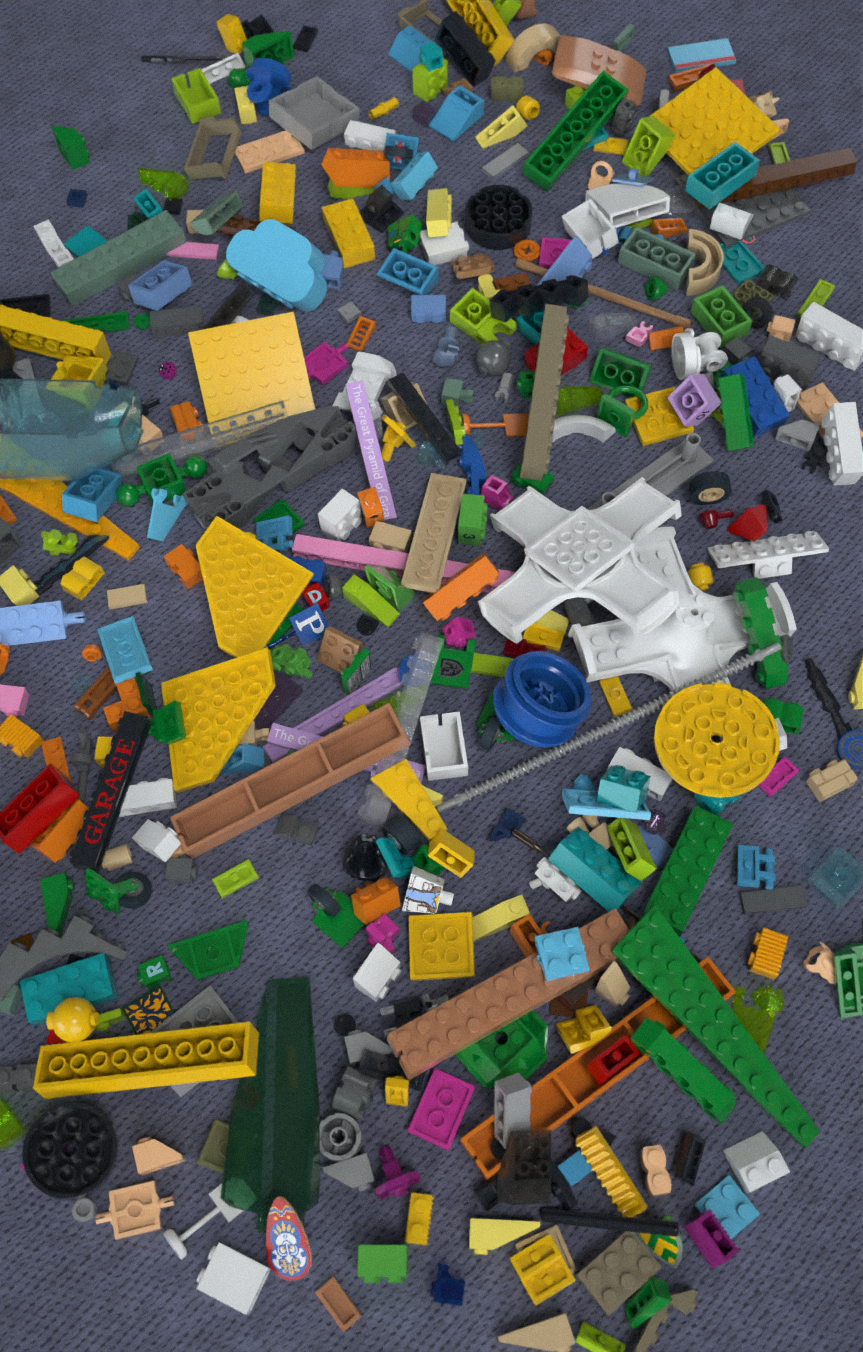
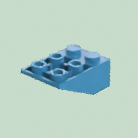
[429,85,484,142]

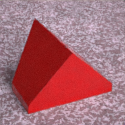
[726,504,767,542]

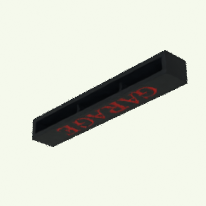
[69,711,152,874]

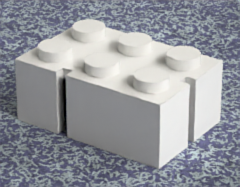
[562,199,619,259]
[420,712,468,781]

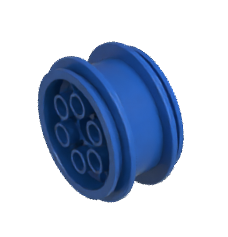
[493,651,591,747]

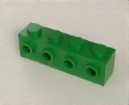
[717,374,755,451]

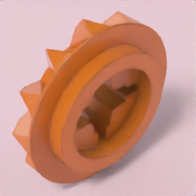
[514,240,541,262]

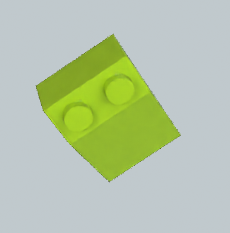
[622,116,675,177]

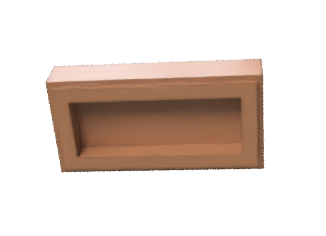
[315,1276,362,1332]

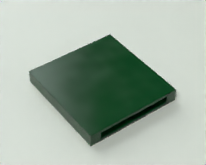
[135,672,157,716]

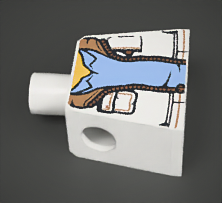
[402,866,454,914]

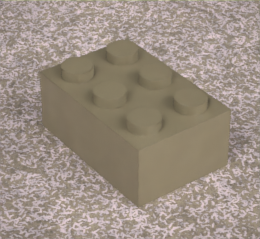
[575,1231,662,1316]

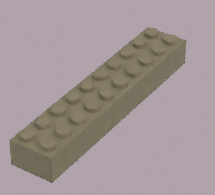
[520,304,569,481]

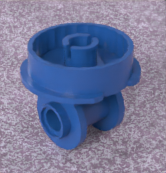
[245,58,292,115]

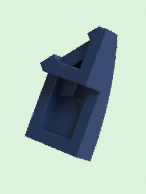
[488,808,526,842]

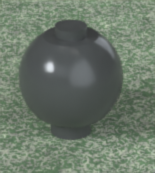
[476,338,512,376]

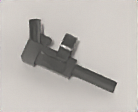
[72,728,94,803]

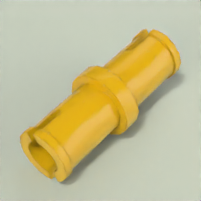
[368,97,399,120]

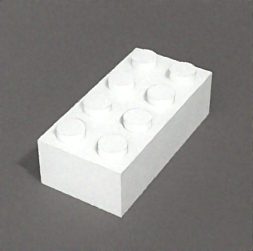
[795,302,863,371]
[822,402,863,486]

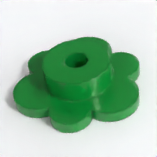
[133,313,150,330]

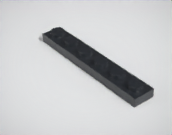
[388,373,461,463]

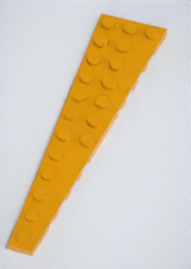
[0,431,140,561]

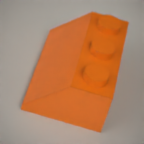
[30,799,89,863]

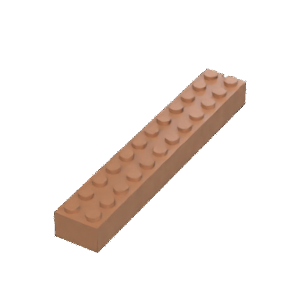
[170,703,411,859]
[387,909,630,1080]

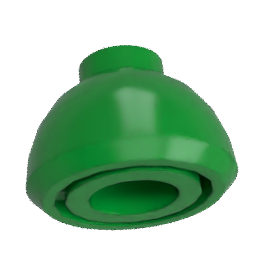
[645,276,668,301]

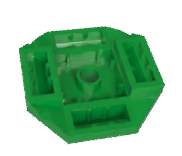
[455,1010,548,1089]

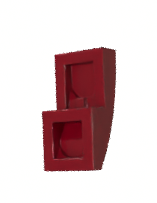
[503,638,547,659]

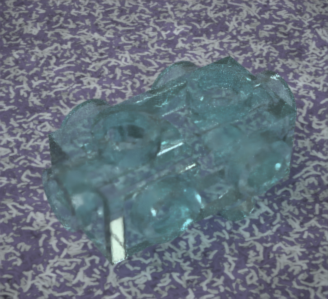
[417,427,453,470]

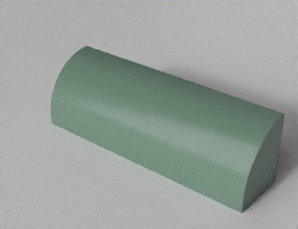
[190,191,243,235]

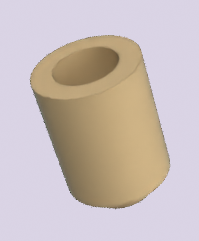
[102,843,134,871]

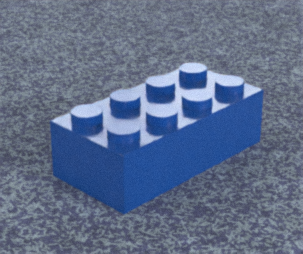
[718,356,790,438]

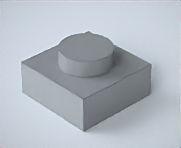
[337,302,361,324]

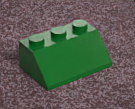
[589,347,654,398]

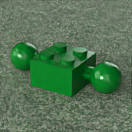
[116,453,207,507]

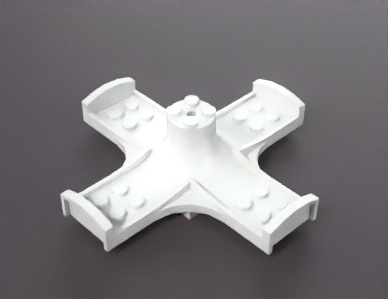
[478,477,682,643]
[568,527,797,693]

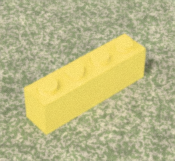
[426,188,452,237]

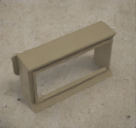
[398,0,447,57]
[184,117,241,180]

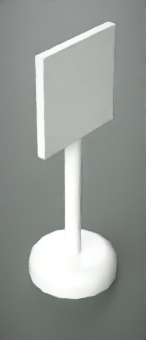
[163,1177,257,1260]

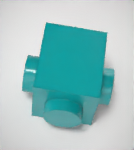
[419,41,443,72]

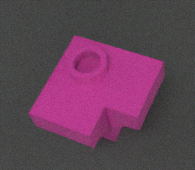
[481,475,513,511]
[365,913,400,955]

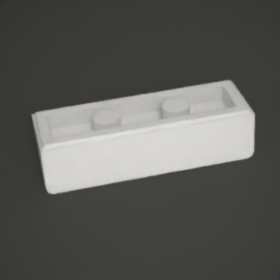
[202,53,246,84]

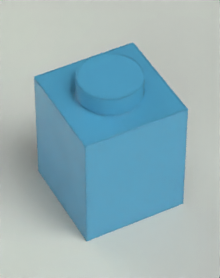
[558,1150,592,1188]

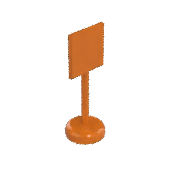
[460,413,529,439]

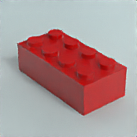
[0,763,80,854]

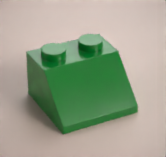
[51,126,90,170]

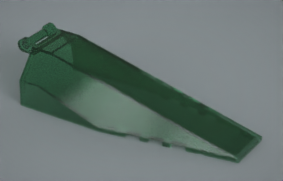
[220,977,320,1233]

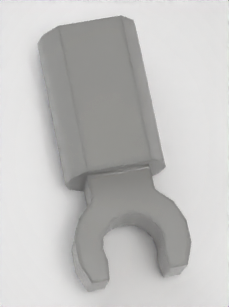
[495,372,514,403]

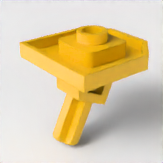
[381,414,416,462]

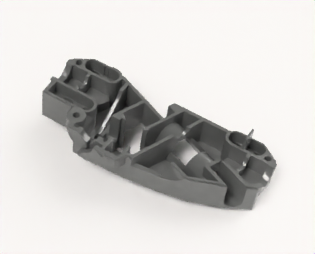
[182,406,358,531]

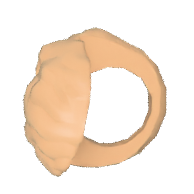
[588,161,615,190]
[803,942,836,984]

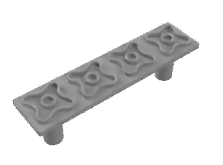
[587,433,713,510]

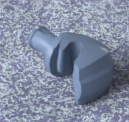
[432,326,459,367]

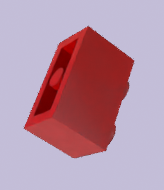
[586,1035,640,1086]

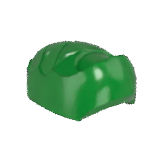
[227,68,251,89]

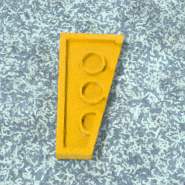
[370,759,448,840]

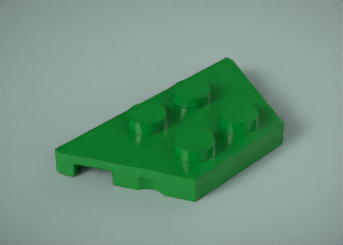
[168,920,248,981]

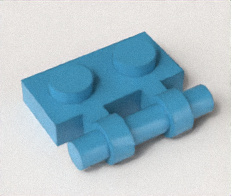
[256,516,294,552]
[737,845,776,890]

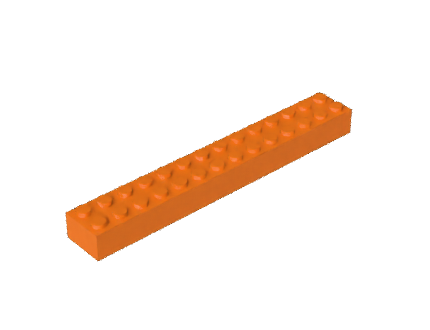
[460,957,736,1181]

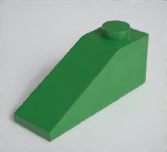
[40,873,75,938]

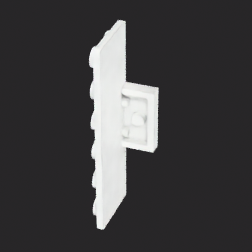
[708,531,829,579]

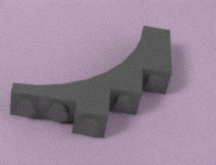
[0,915,128,1001]

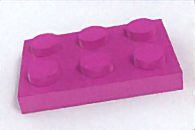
[407,1068,475,1152]

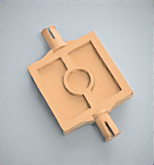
[95,1181,175,1240]

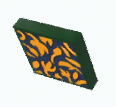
[122,986,175,1035]

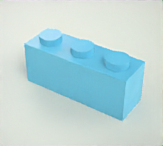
[390,151,438,201]

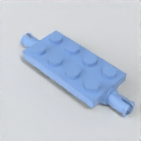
[0,601,86,646]

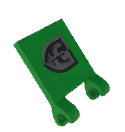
[429,635,476,689]

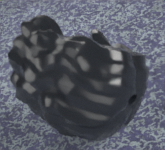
[343,834,387,882]

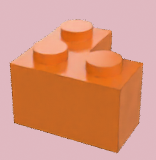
[103,677,151,733]

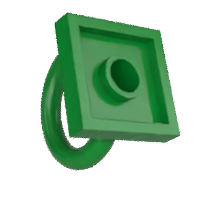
[597,385,648,438]

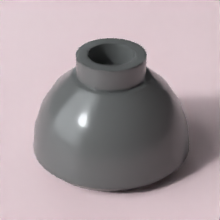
[324,574,346,600]
[780,635,793,662]

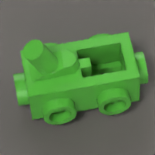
[270,644,313,679]

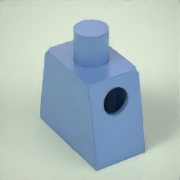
[320,250,344,289]

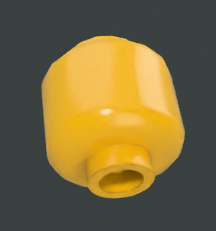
[516,95,540,120]
[687,563,714,591]

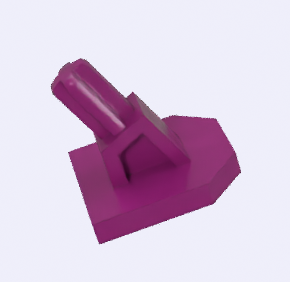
[375,1146,421,1200]

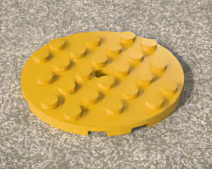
[654,682,780,798]

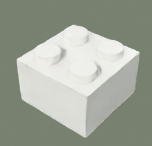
[318,489,362,541]

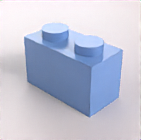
[411,295,446,323]

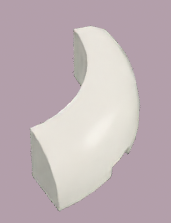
[552,415,615,442]

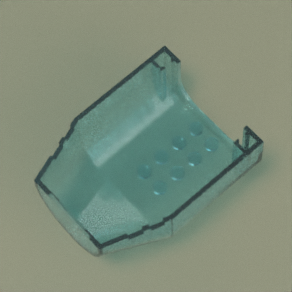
[0,379,142,481]

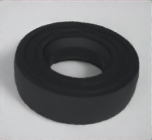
[742,297,773,329]

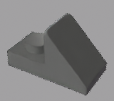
[273,815,318,847]

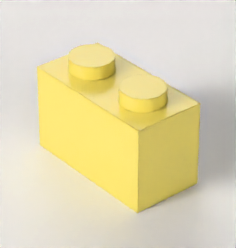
[234,86,257,124]
[0,565,40,606]

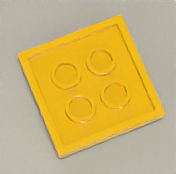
[624,387,694,446]
[409,912,475,981]

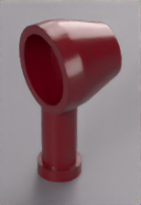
[699,509,734,529]

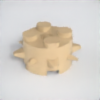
[749,91,780,117]

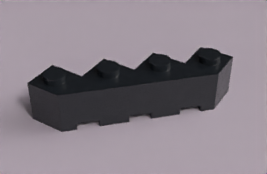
[489,275,589,322]

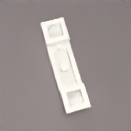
[33,220,74,268]

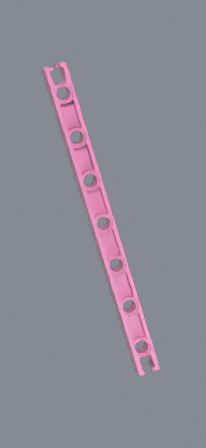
[292,534,560,605]

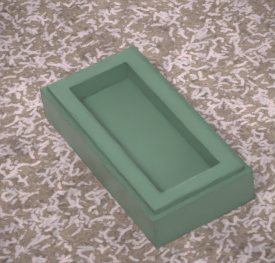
[612,24,634,52]

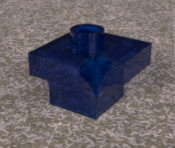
[430,1264,465,1306]

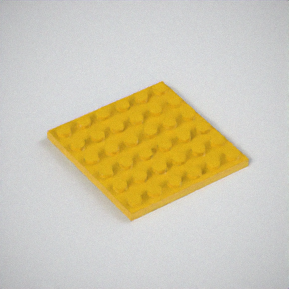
[650,67,781,175]
[188,312,315,439]

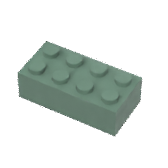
[618,227,696,291]

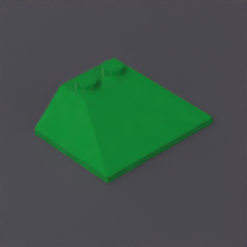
[834,942,863,1018]

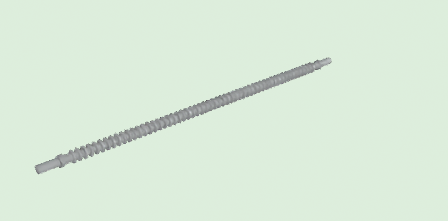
[436,642,781,813]

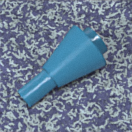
[573,774,597,791]

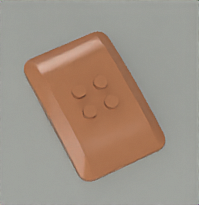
[552,35,646,108]

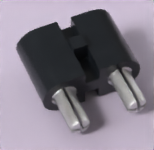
[380,996,423,1037]

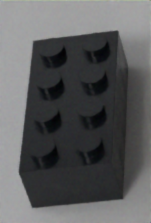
[436,11,496,87]

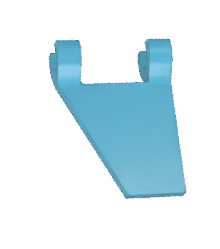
[147,488,187,542]

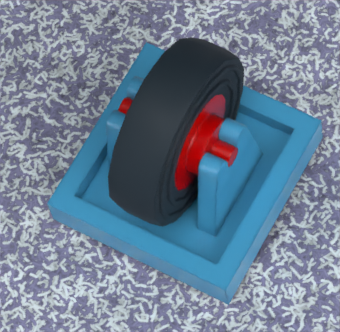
[384,133,419,170]

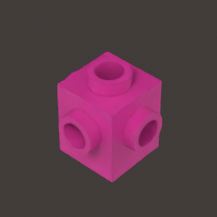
[442,617,476,648]

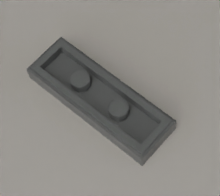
[740,885,808,915]

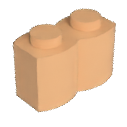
[640,1144,671,1197]

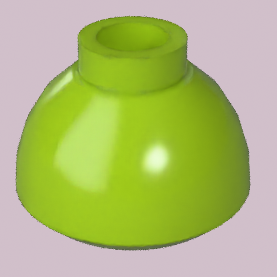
[217,259,238,280]

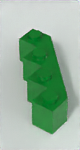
[733,577,789,690]
[631,1018,737,1125]

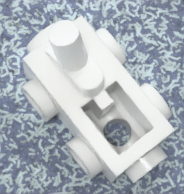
[529,857,582,902]

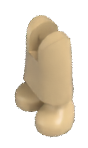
[566,815,620,859]

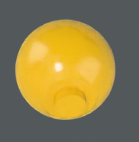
[46,997,99,1042]

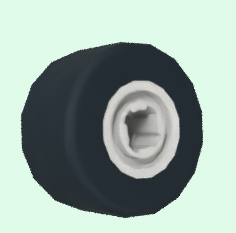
[382,815,421,855]

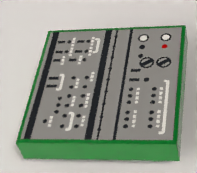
[341,648,372,695]

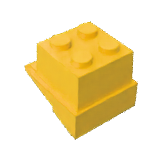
[46,356,108,411]

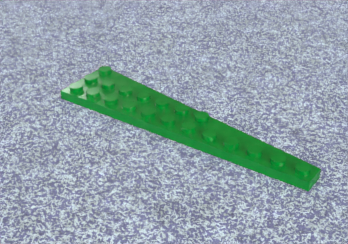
[610,905,820,1148]

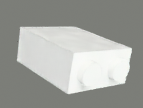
[419,222,469,265]
[196,1243,271,1315]

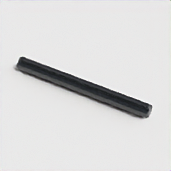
[541,1208,679,1237]

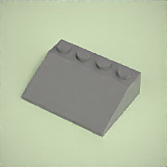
[150,986,239,1097]

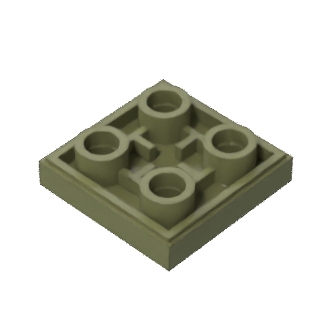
[731,279,775,318]

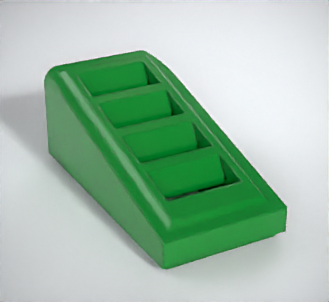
[624,1277,672,1329]

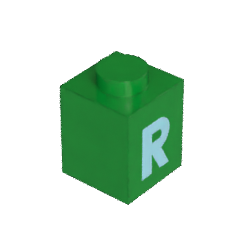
[137,955,172,989]

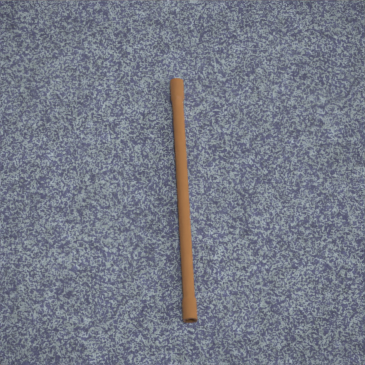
[515,258,692,329]

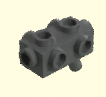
[608,97,635,136]

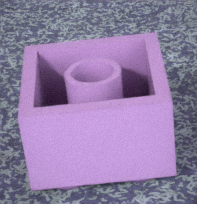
[667,374,722,426]

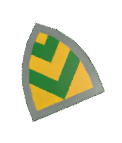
[635,1215,683,1269]

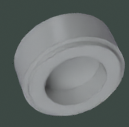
[72,1197,96,1222]

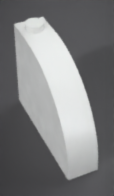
[585,183,670,228]

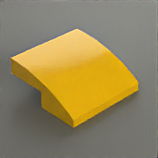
[556,1005,611,1054]
[509,1234,575,1306]

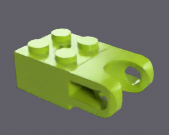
[450,288,517,345]

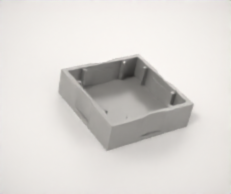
[269,76,360,150]

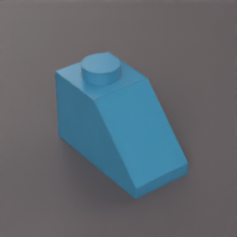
[220,743,265,774]

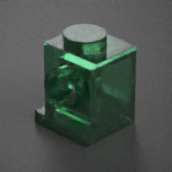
[127,211,146,230]

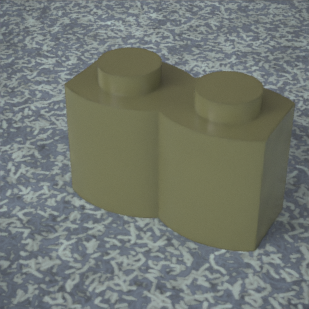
[491,76,523,102]

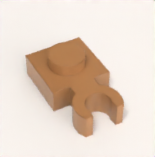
[443,78,473,97]

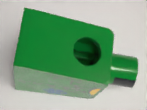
[388,214,423,253]

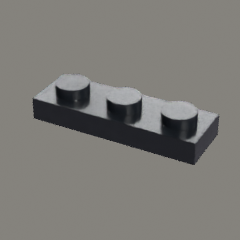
[358,1049,427,1091]

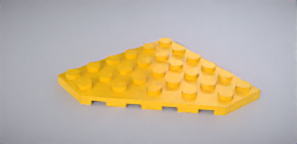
[196,516,314,658]
[161,648,276,793]

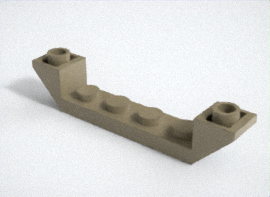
[632,1289,698,1352]

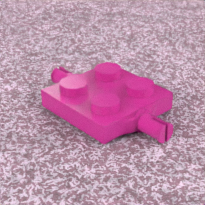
[304,342,348,386]

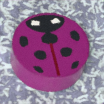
[159,362,177,379]

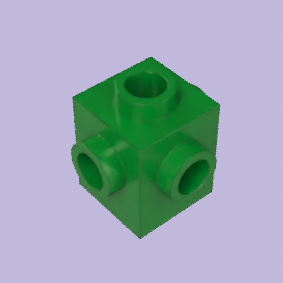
[516,370,535,398]

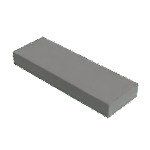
[482,143,529,180]

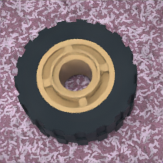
[689,471,732,505]

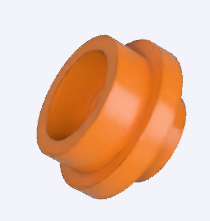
[82,644,102,662]

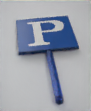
[265,603,329,649]

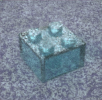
[807,846,863,910]

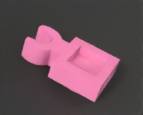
[625,321,653,347]

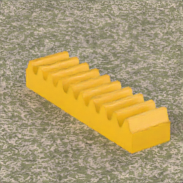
[576,1126,648,1217]

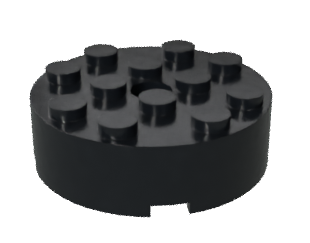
[465,185,532,250]
[22,1102,118,1201]

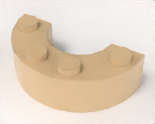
[505,23,561,73]
[686,229,724,296]

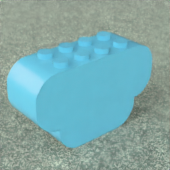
[226,219,327,312]

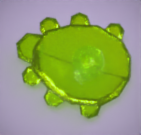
[752,985,785,1018]

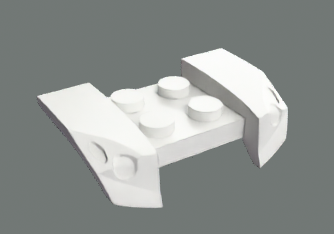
[333,352,396,420]

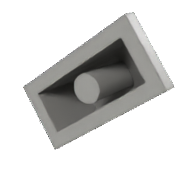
[775,420,820,451]
[344,1030,394,1066]
[323,1153,375,1192]

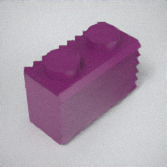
[683,1209,738,1268]

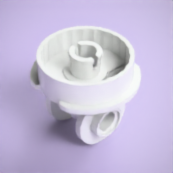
[672,328,728,380]

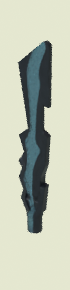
[34,535,109,595]

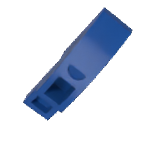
[459,433,486,495]

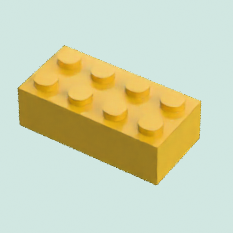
[259,161,296,224]
[322,198,375,268]

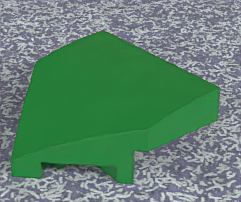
[148,700,186,745]

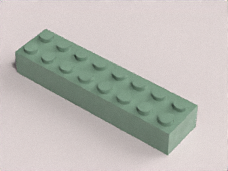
[50,210,187,307]

